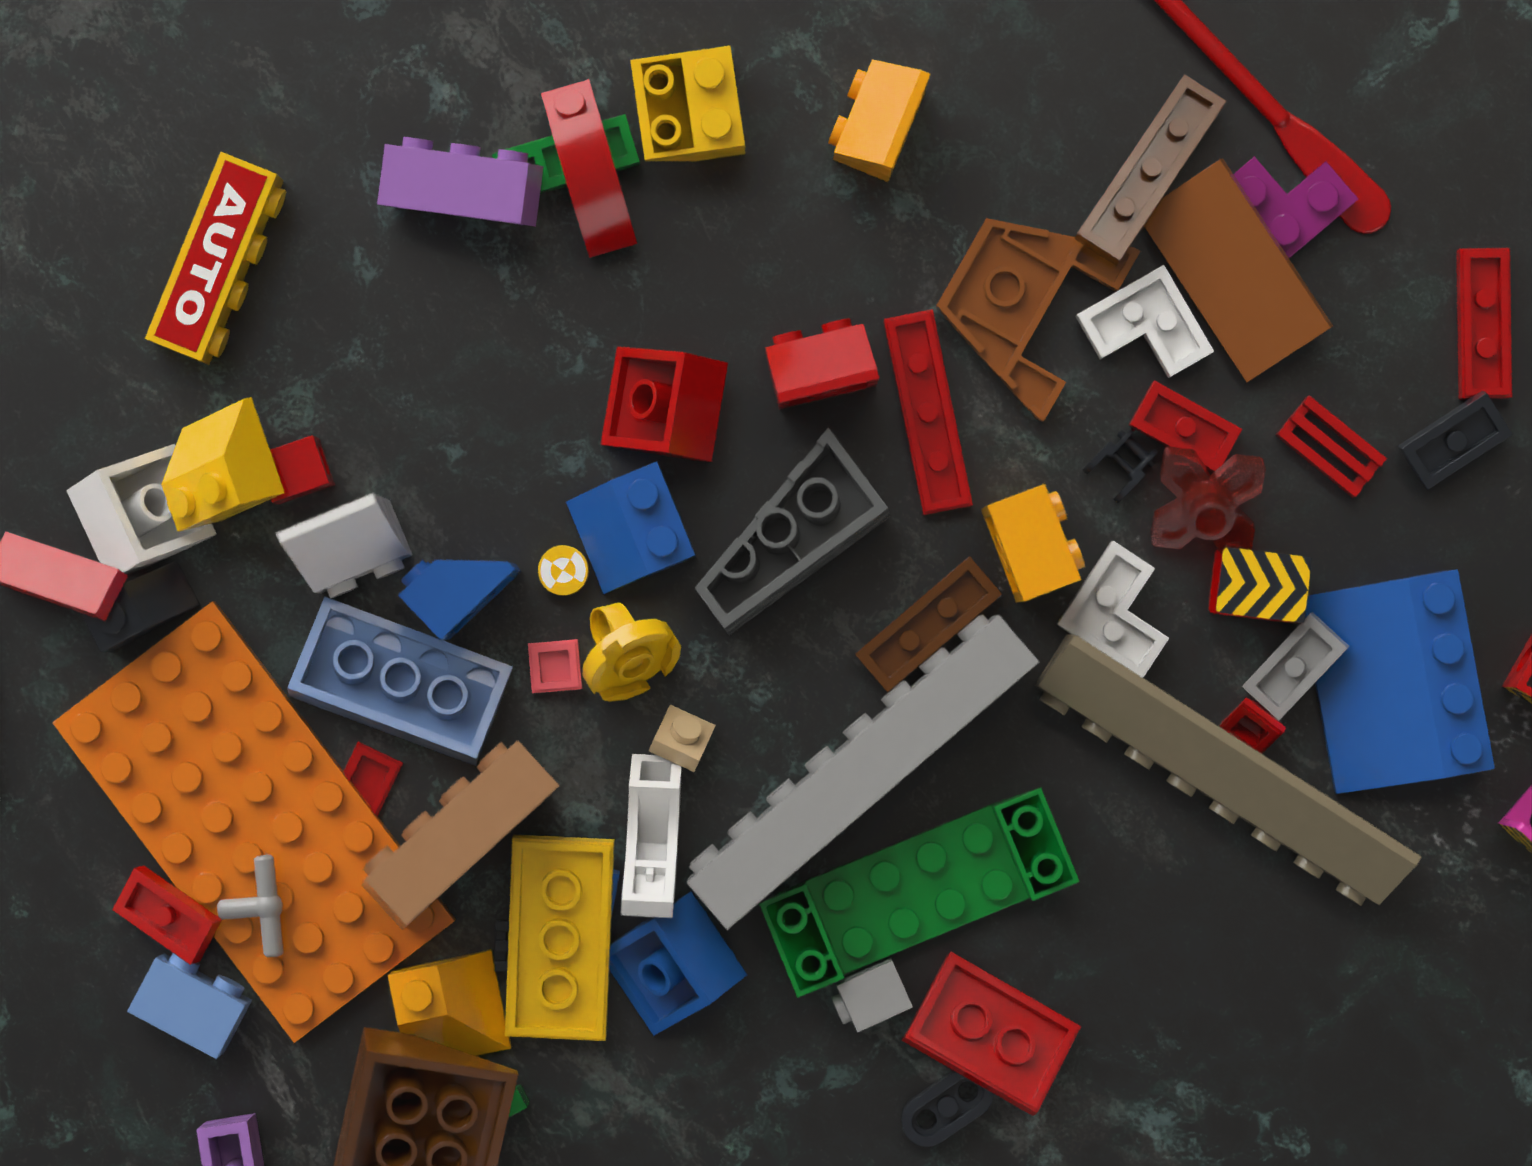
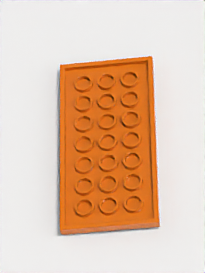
[52,601,456,1043]

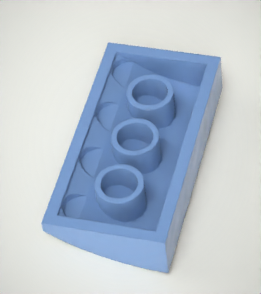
[287,597,513,766]

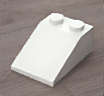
[277,494,412,599]

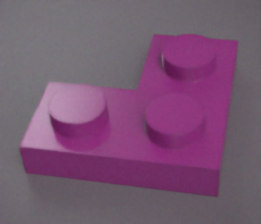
[1234,156,1358,258]

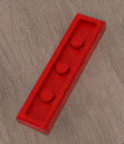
[883,309,973,516]

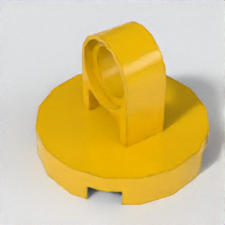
[582,602,681,702]

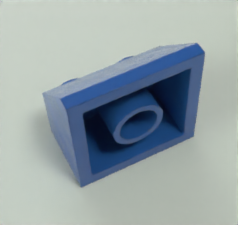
[566,462,696,594]
[398,560,522,640]
[609,891,747,1036]

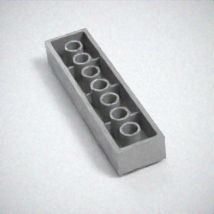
[687,614,1039,929]

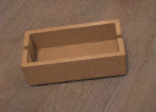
[362,740,559,930]

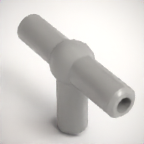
[217,855,284,957]

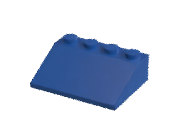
[1305,569,1495,794]

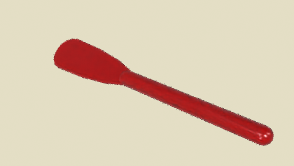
[1154,0,1391,234]

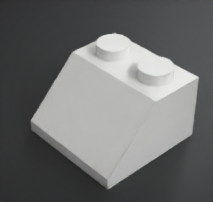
[66,444,216,575]

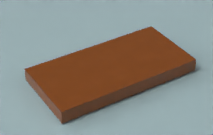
[1144,158,1333,382]

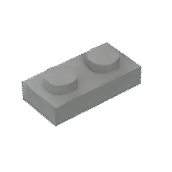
[1242,612,1349,721]

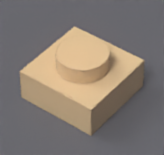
[649,705,716,772]

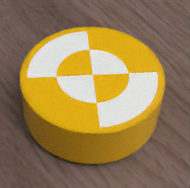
[538,545,589,596]

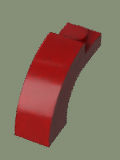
[541,79,637,258]

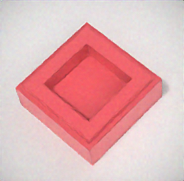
[528,639,583,694]

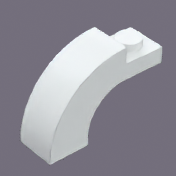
[621,754,682,918]

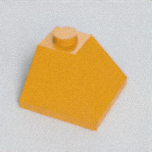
[388,949,512,1056]

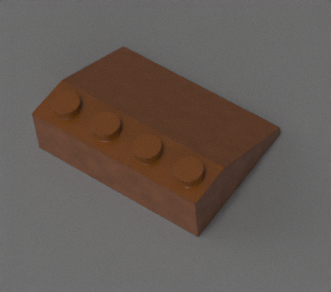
[333,1027,518,1166]

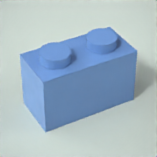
[127,953,252,1059]

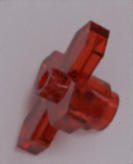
[1151,447,1266,554]

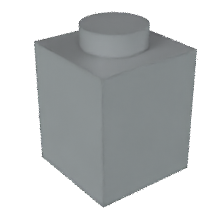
[831,957,913,1032]

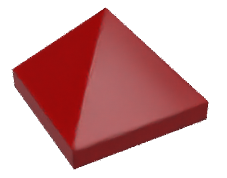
[1219,698,1286,754]

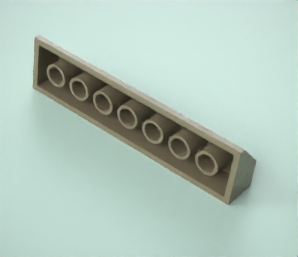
[1035,635,1421,906]

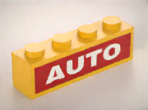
[145,152,286,365]

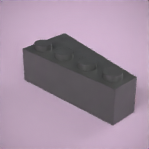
[695,428,890,635]

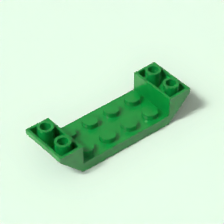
[759,787,1080,998]

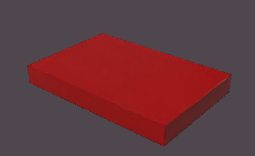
[902,952,1081,1116]

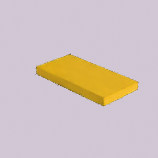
[505,835,615,1041]

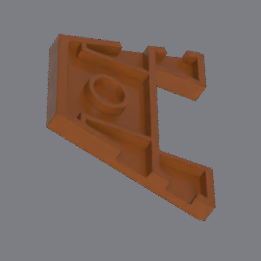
[936,218,1141,422]

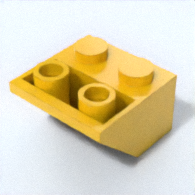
[630,46,745,161]

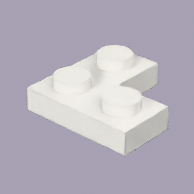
[1075,265,1214,378]
[1056,541,1169,678]

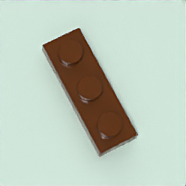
[855,556,1002,692]

